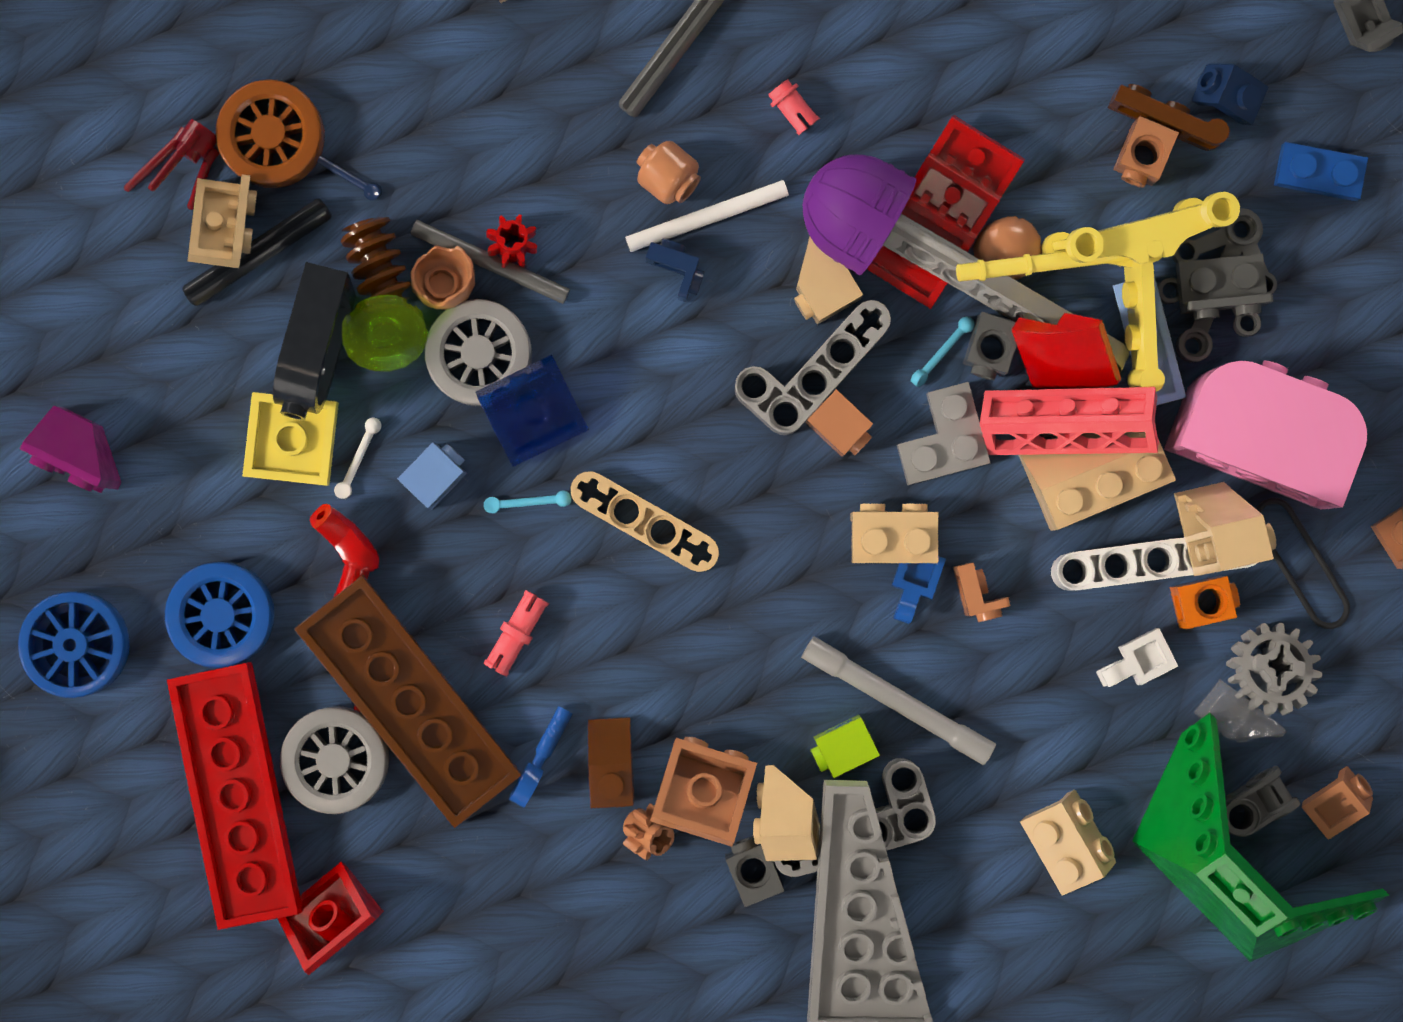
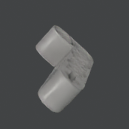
[735,300,891,435]
[774,758,936,877]

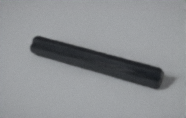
[182,198,332,306]

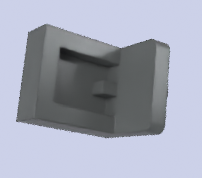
[1333,0,1403,52]

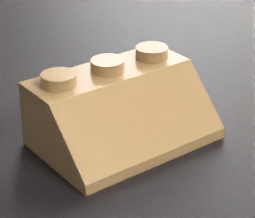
[1019,432,1176,531]

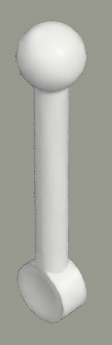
[334,417,381,499]

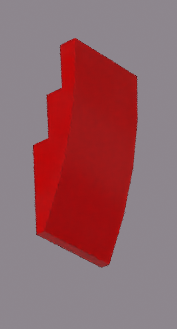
[867,115,1025,309]

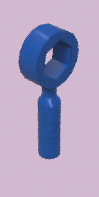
[509,706,573,808]

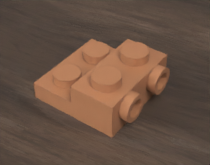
[650,737,757,847]

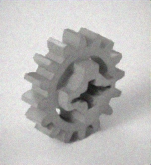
[1226,623,1322,716]

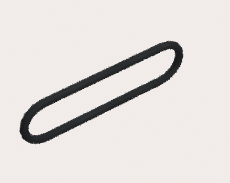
[1256,498,1350,629]

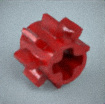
[486,214,537,268]

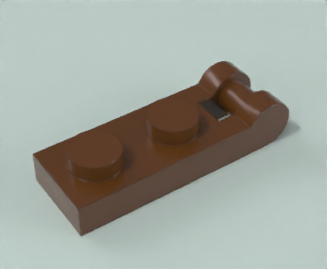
[1107,84,1230,151]

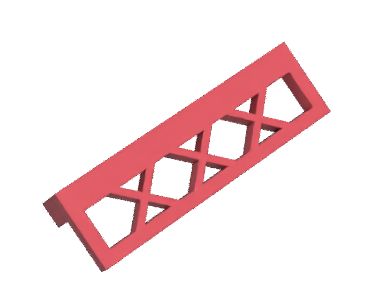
[980,387,1159,455]

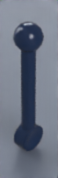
[317,155,382,200]

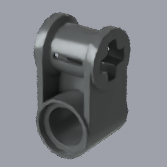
[1225,766,1301,837]

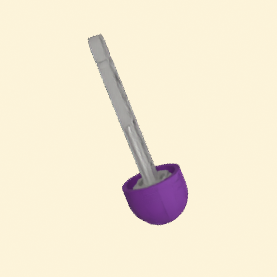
[802,154,1130,373]

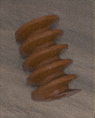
[341,217,412,312]

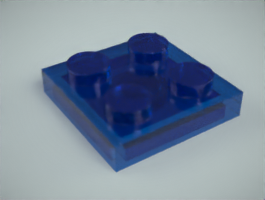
[475,355,589,467]

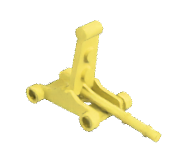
[956,192,1240,392]

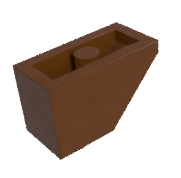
[588,717,635,808]

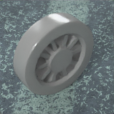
[425,299,532,406]
[280,706,389,814]

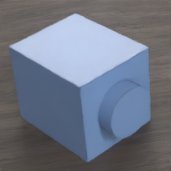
[397,442,467,509]

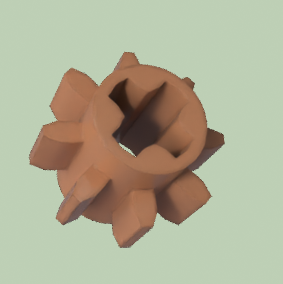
[623,803,674,860]

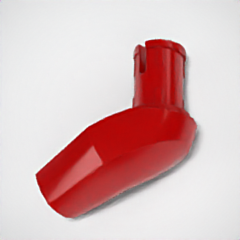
[310,504,379,598]

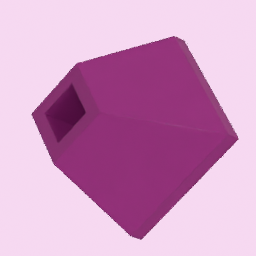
[20,405,122,493]

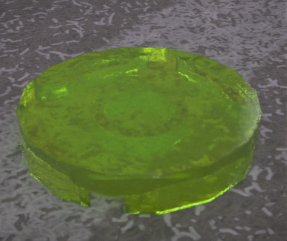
[341,295,428,372]

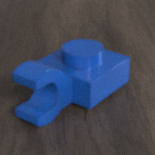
[891,556,946,624]

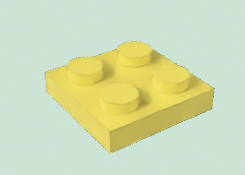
[243,392,339,486]

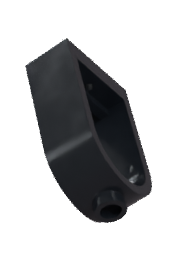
[273,262,356,420]

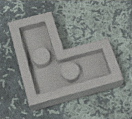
[897,382,990,485]

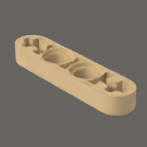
[571,471,719,572]

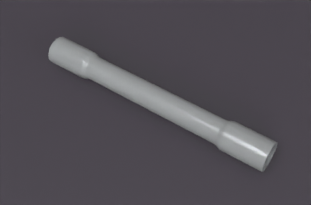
[801,636,996,765]

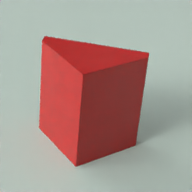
[277,862,384,975]

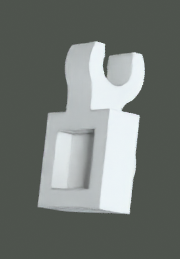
[1096,628,1178,687]

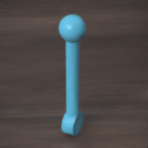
[911,316,975,387]
[484,490,572,514]

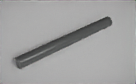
[410,220,570,304]

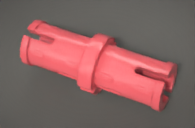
[483,590,549,677]

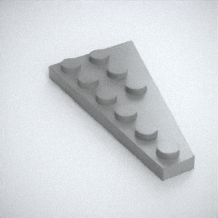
[807,780,933,1022]

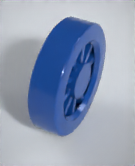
[165,562,275,668]
[18,592,130,698]

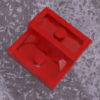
[1011,313,1121,389]

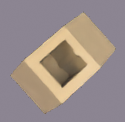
[753,765,820,861]

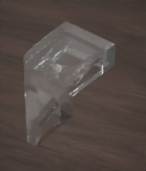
[1194,679,1287,742]

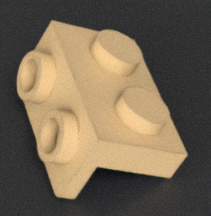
[188,174,257,268]
[850,504,938,563]
[1020,790,1116,896]

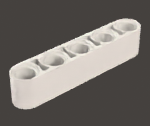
[1051,537,1257,591]

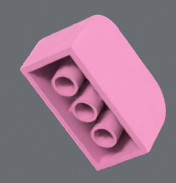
[1164,360,1367,510]

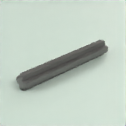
[619,0,724,117]

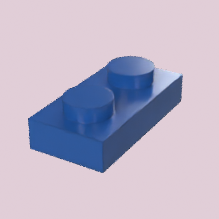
[1274,142,1368,201]

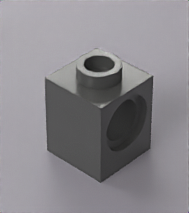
[963,312,1017,381]
[725,836,784,907]

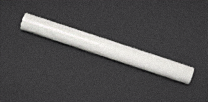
[625,180,789,252]

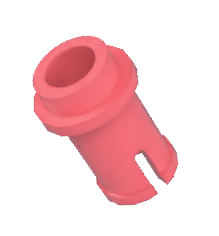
[768,79,820,136]

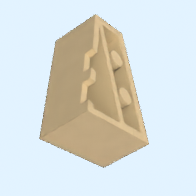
[1174,482,1276,576]

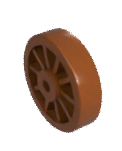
[216,79,325,188]

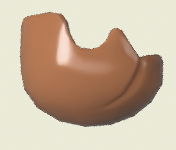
[973,216,1042,280]
[410,245,475,310]

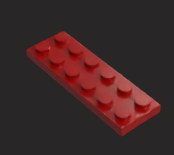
[167,662,303,930]

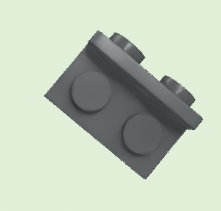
[1175,254,1273,320]

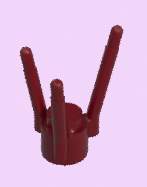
[124,119,220,210]

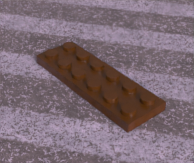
[294,575,521,828]

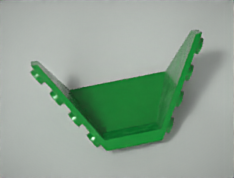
[1132,713,1389,962]

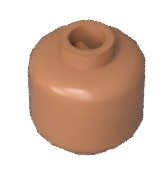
[637,141,701,204]

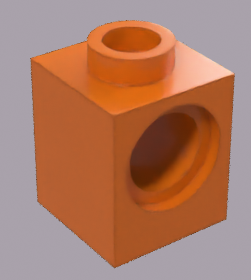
[1170,576,1240,629]

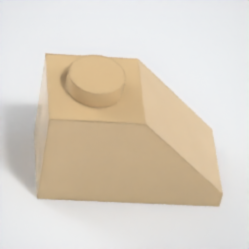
[794,236,863,325]

